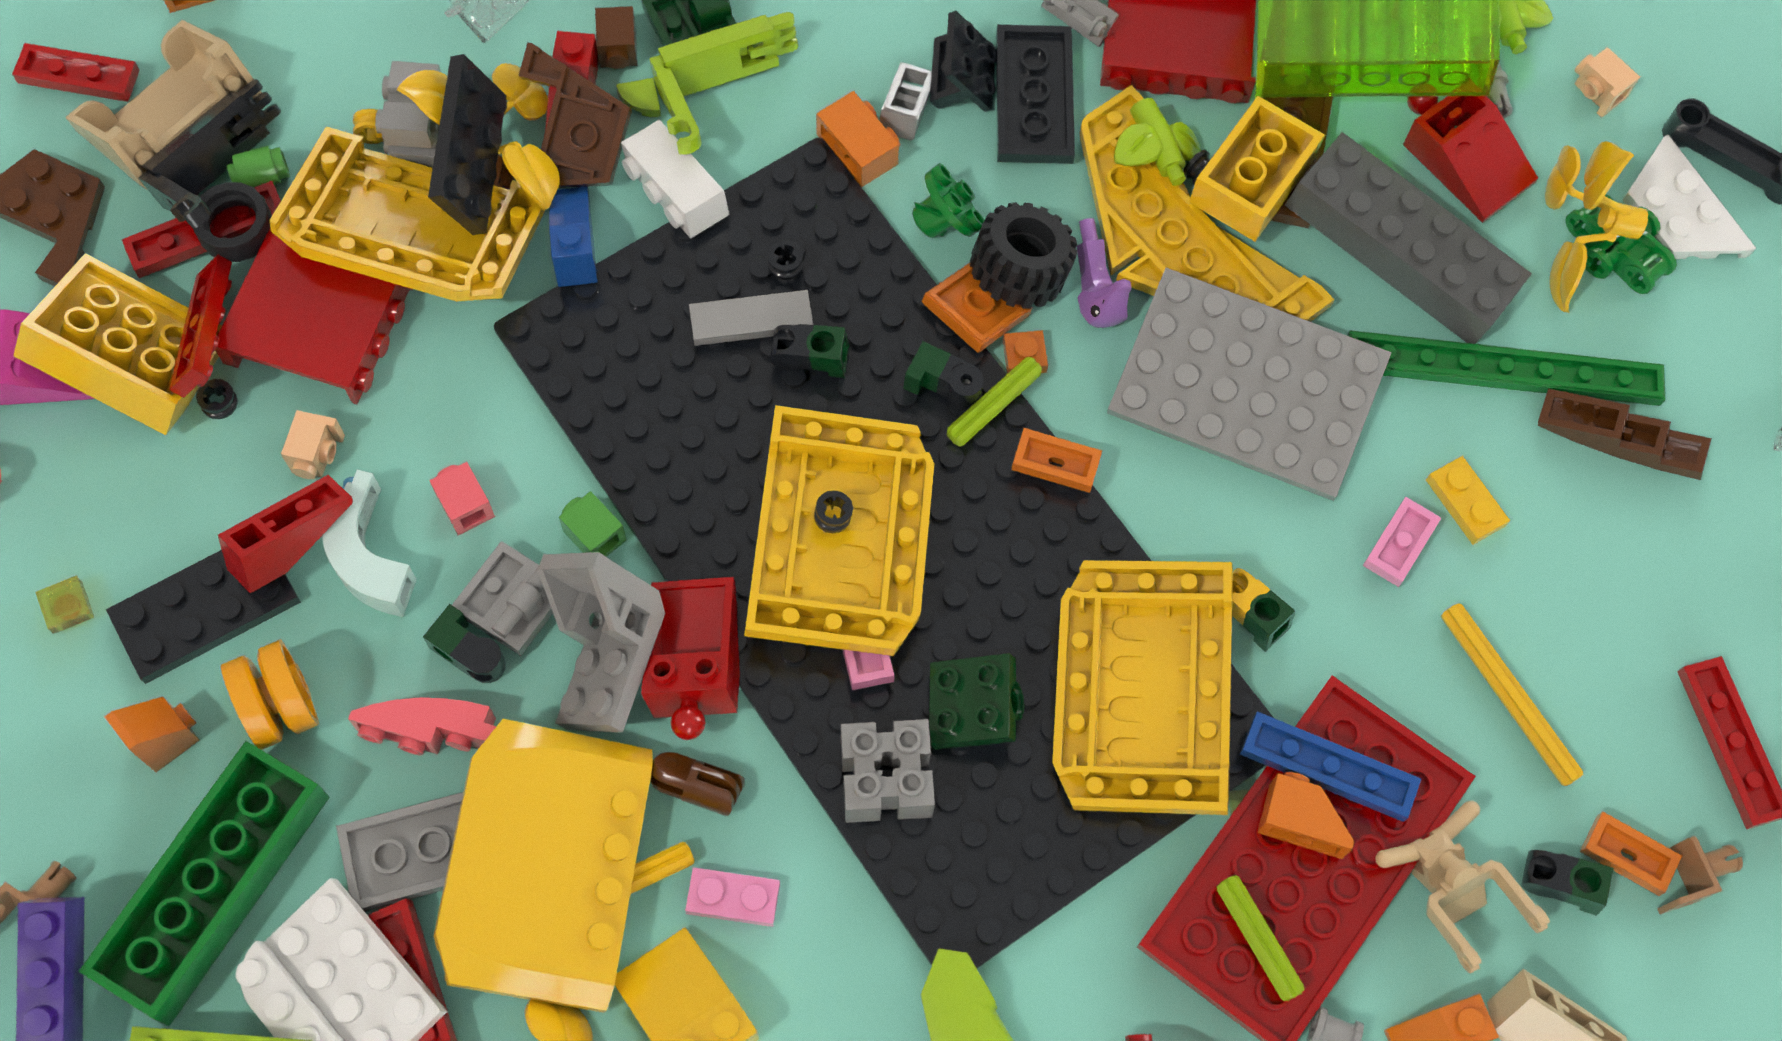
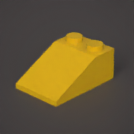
[615,927,759,1041]

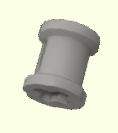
[1307,1006,1364,1041]

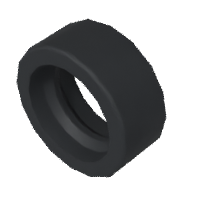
[194,182,272,262]

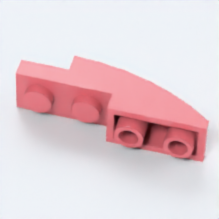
[348,698,496,756]

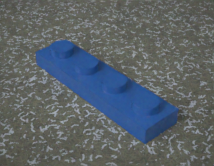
[1240,711,1421,822]

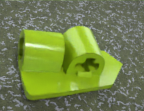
[920,949,1013,1041]

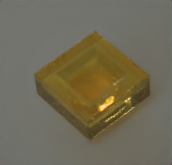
[35,575,94,634]

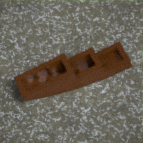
[1538,389,1712,480]

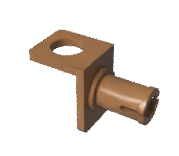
[1657,836,1743,915]
[0,861,77,924]

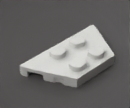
[1623,135,1756,259]

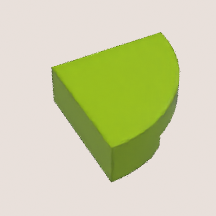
[616,78,661,117]

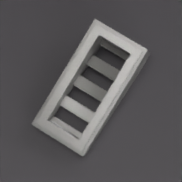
[879,62,932,140]

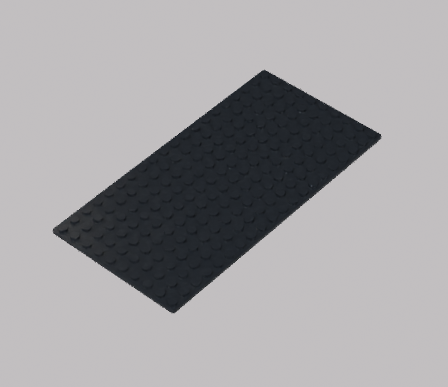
[494,138,1274,968]

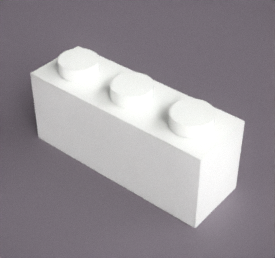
[621,119,729,238]

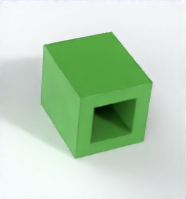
[559,491,627,557]

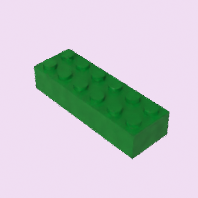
[78,740,330,1026]

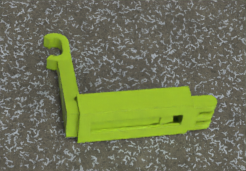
[649,12,798,155]

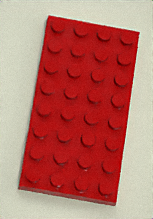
[1137,675,1476,1041]

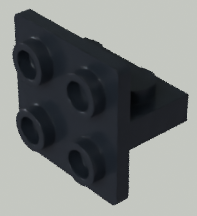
[930,10,997,112]

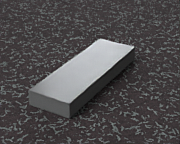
[689,290,813,346]

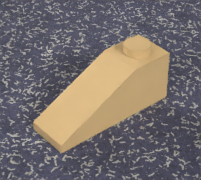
[1487,969,1628,1041]

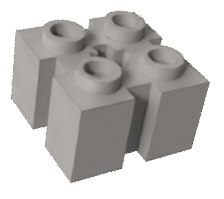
[375,61,441,168]
[840,719,935,823]

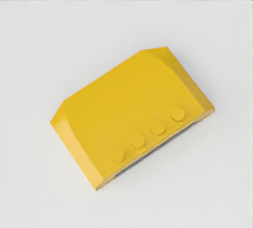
[269,126,545,302]
[744,405,934,656]
[1052,560,1233,815]
[434,719,652,1013]

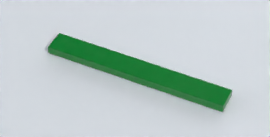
[1347,330,1665,406]

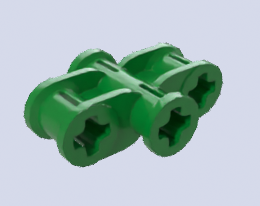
[1565,194,1677,294]

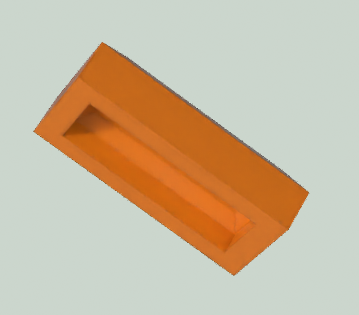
[1011,428,1102,493]
[1580,812,1682,896]

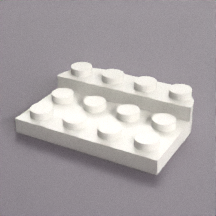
[236,878,448,1041]

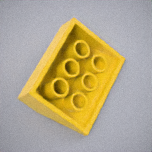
[13,253,222,435]

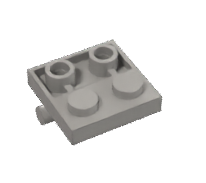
[452,541,553,656]

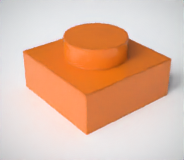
[1002,330,1048,374]

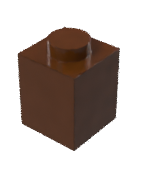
[595,6,638,69]

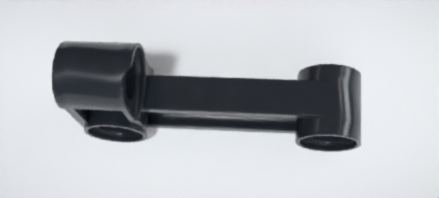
[1662,98,1782,205]

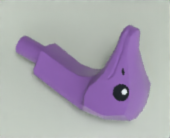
[1076,218,1132,328]

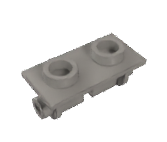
[1041,0,1119,47]

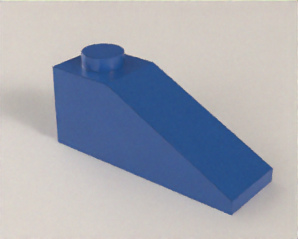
[549,186,598,287]

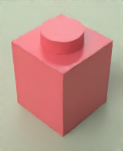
[429,462,495,536]

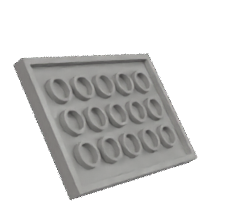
[1107,268,1392,501]

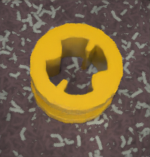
[353,109,383,144]

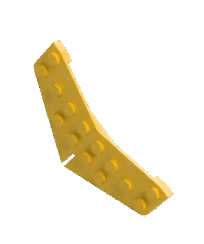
[1079,85,1335,322]

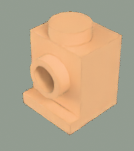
[1574,47,1640,118]
[281,410,345,480]

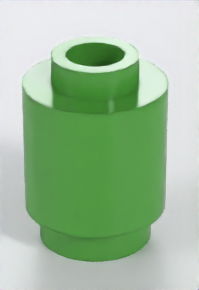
[227,145,290,187]

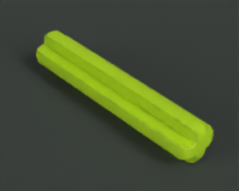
[947,357,1042,447]
[1217,875,1304,1001]

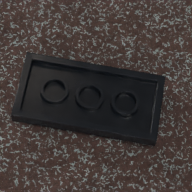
[996,24,1075,164]
[428,54,507,235]
[106,550,301,684]

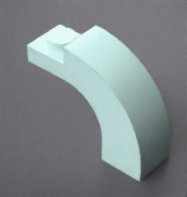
[322,470,417,617]

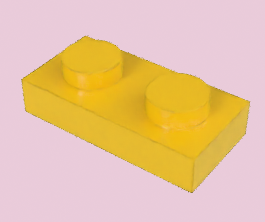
[1426,456,1510,545]

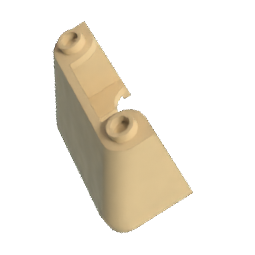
[65,20,262,189]

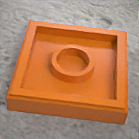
[922,263,1033,353]

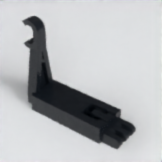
[138,79,281,229]

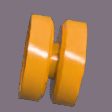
[221,639,319,750]

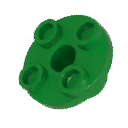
[912,163,984,238]

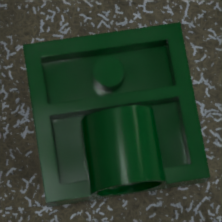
[641,0,736,47]
[929,653,1024,749]

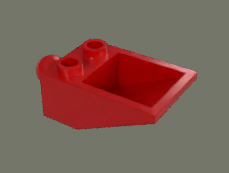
[1403,80,1538,223]
[641,577,740,740]

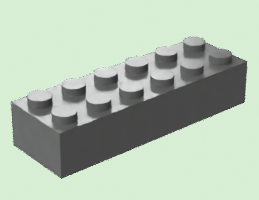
[1285,132,1532,344]

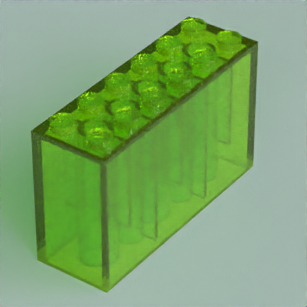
[1255,0,1500,97]

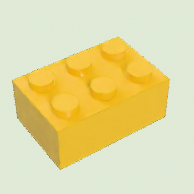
[1189,96,1325,242]

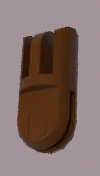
[650,752,745,816]

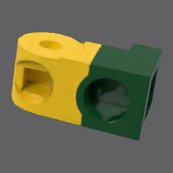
[1232,568,1295,652]

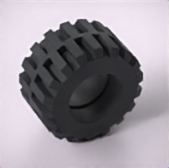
[970,202,1078,309]

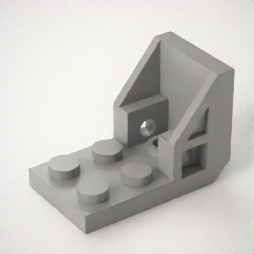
[538,552,665,733]

